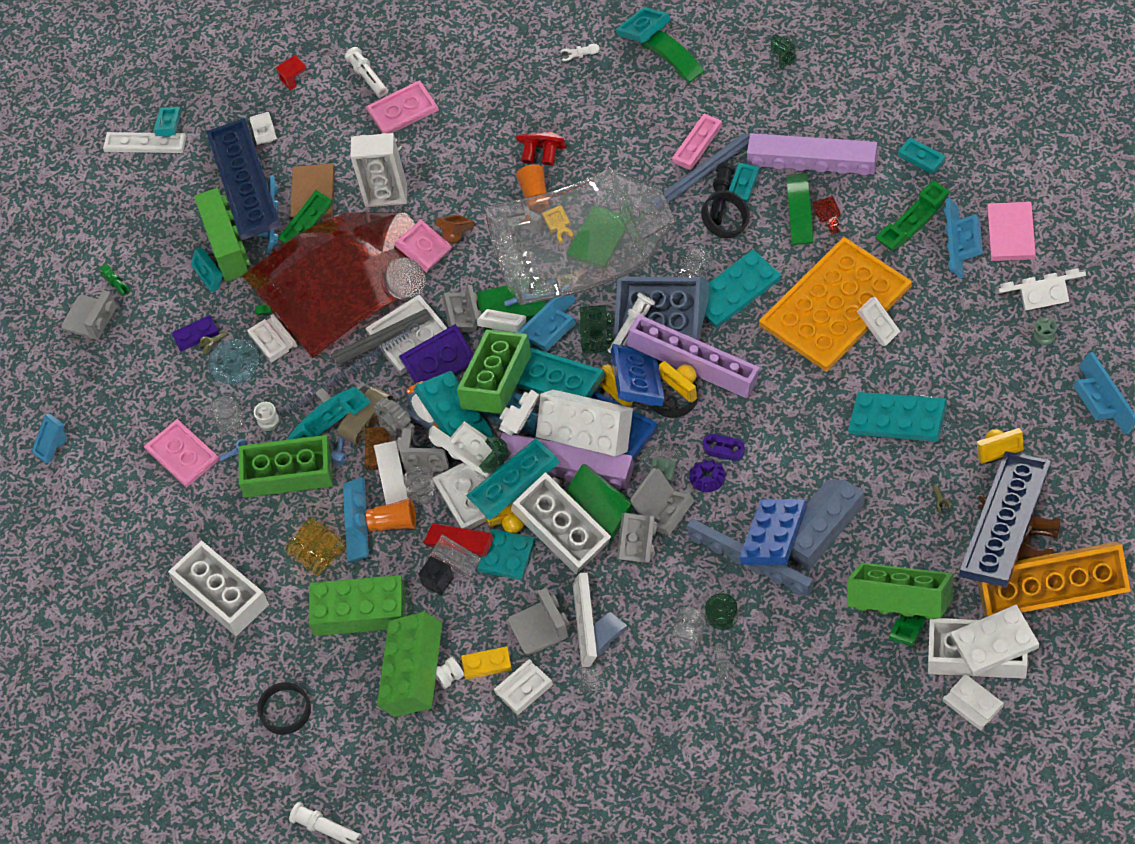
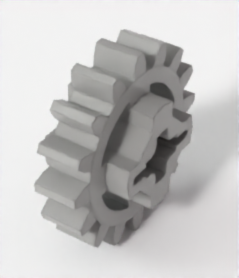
[374,398,415,439]

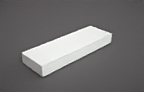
[374,441,408,505]

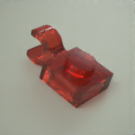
[813,196,840,235]

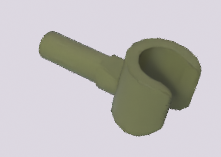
[198,332,227,354]
[932,485,951,514]

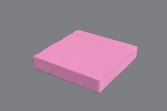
[394,219,453,273]

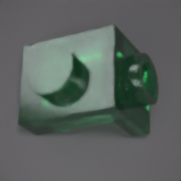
[770,34,796,70]
[479,437,512,473]

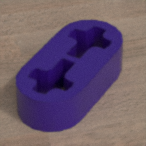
[702,434,745,461]

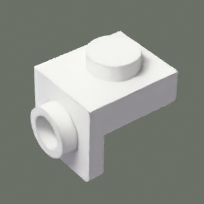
[250,112,277,145]

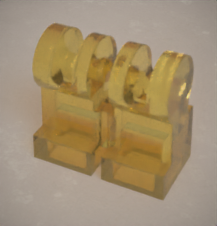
[285,516,347,576]

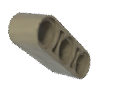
[337,386,393,445]

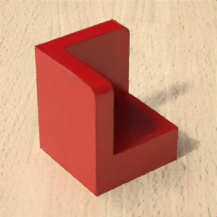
[275,55,306,91]

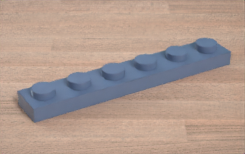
[687,519,813,597]

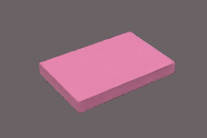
[366,80,439,134]
[987,202,1036,261]
[144,419,220,488]

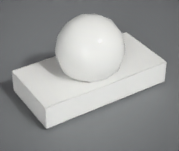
[477,309,526,333]

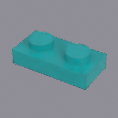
[154,107,181,137]
[898,137,946,175]
[727,163,760,205]
[191,248,223,292]

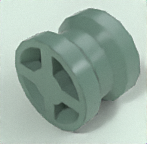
[1034,317,1057,345]

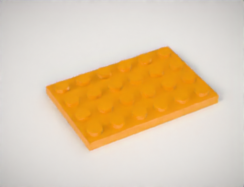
[759,237,912,372]

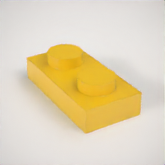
[461,646,512,680]

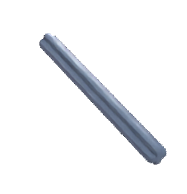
[650,134,750,211]

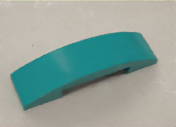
[287,387,371,440]

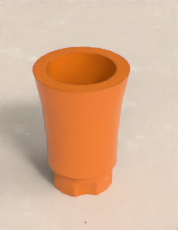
[516,164,549,213]
[366,497,416,531]

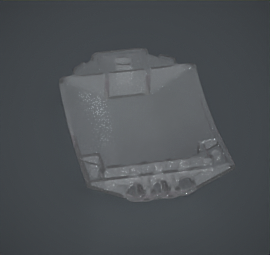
[484,166,675,305]

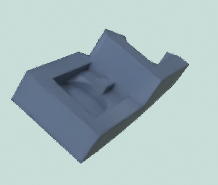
[594,612,627,657]

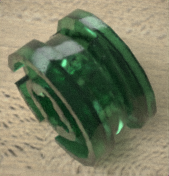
[705,593,739,630]

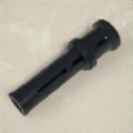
[710,163,735,225]

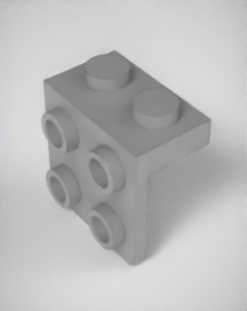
[61,290,117,340]
[397,429,450,477]
[631,468,695,535]
[508,588,569,656]

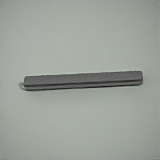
[331,309,431,365]

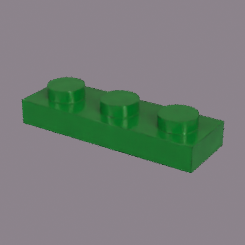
[278,189,334,252]

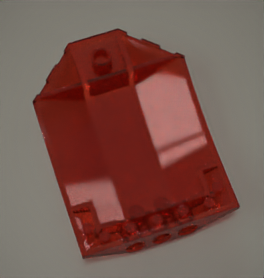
[242,212,425,359]

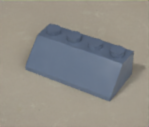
[789,480,865,570]

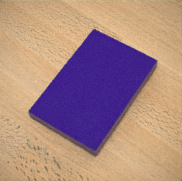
[399,324,474,384]

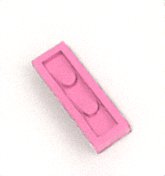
[672,114,722,170]

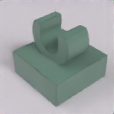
[650,457,676,485]

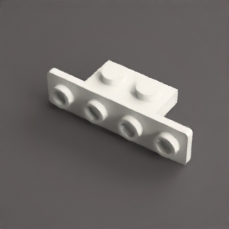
[995,268,1086,311]
[429,421,500,478]

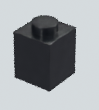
[418,556,454,596]

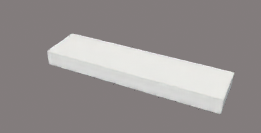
[103,132,187,153]
[573,573,597,667]

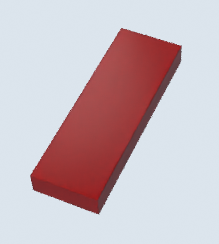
[424,523,494,557]

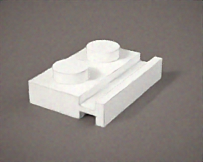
[247,314,297,363]
[494,659,553,715]
[943,674,1004,731]

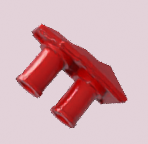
[515,132,567,166]

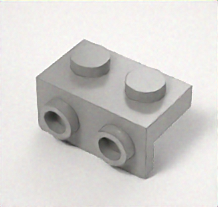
[442,285,481,332]
[617,513,657,563]

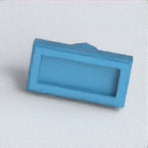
[31,414,66,463]

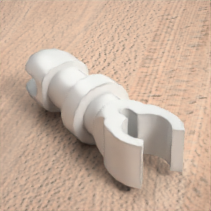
[560,44,600,62]

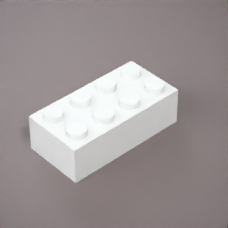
[351,133,407,207]
[536,390,633,456]
[511,472,611,574]
[168,540,269,636]
[928,618,1028,679]

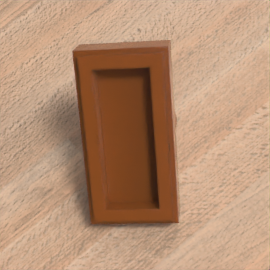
[435,214,475,244]

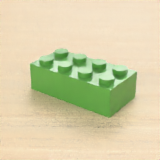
[194,187,251,282]
[457,330,531,414]
[239,435,333,498]
[847,563,953,619]
[309,575,406,636]
[377,611,442,717]

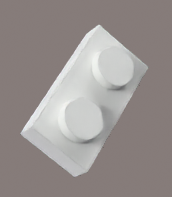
[857,297,900,346]

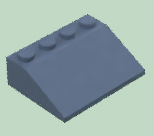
[614,277,709,341]

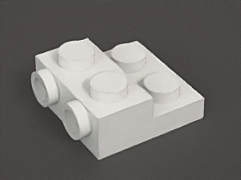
[499,390,540,436]

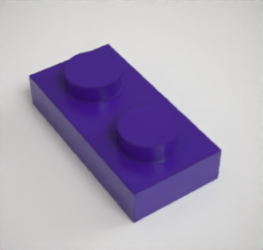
[171,315,219,352]

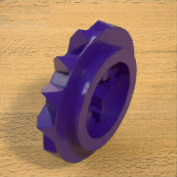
[689,459,726,492]

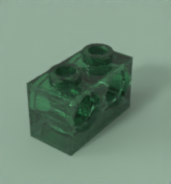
[580,305,613,354]

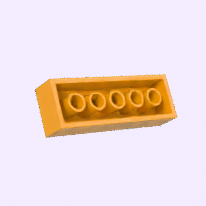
[977,542,1131,617]

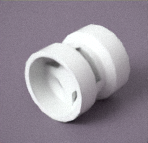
[254,402,279,431]
[435,657,464,689]

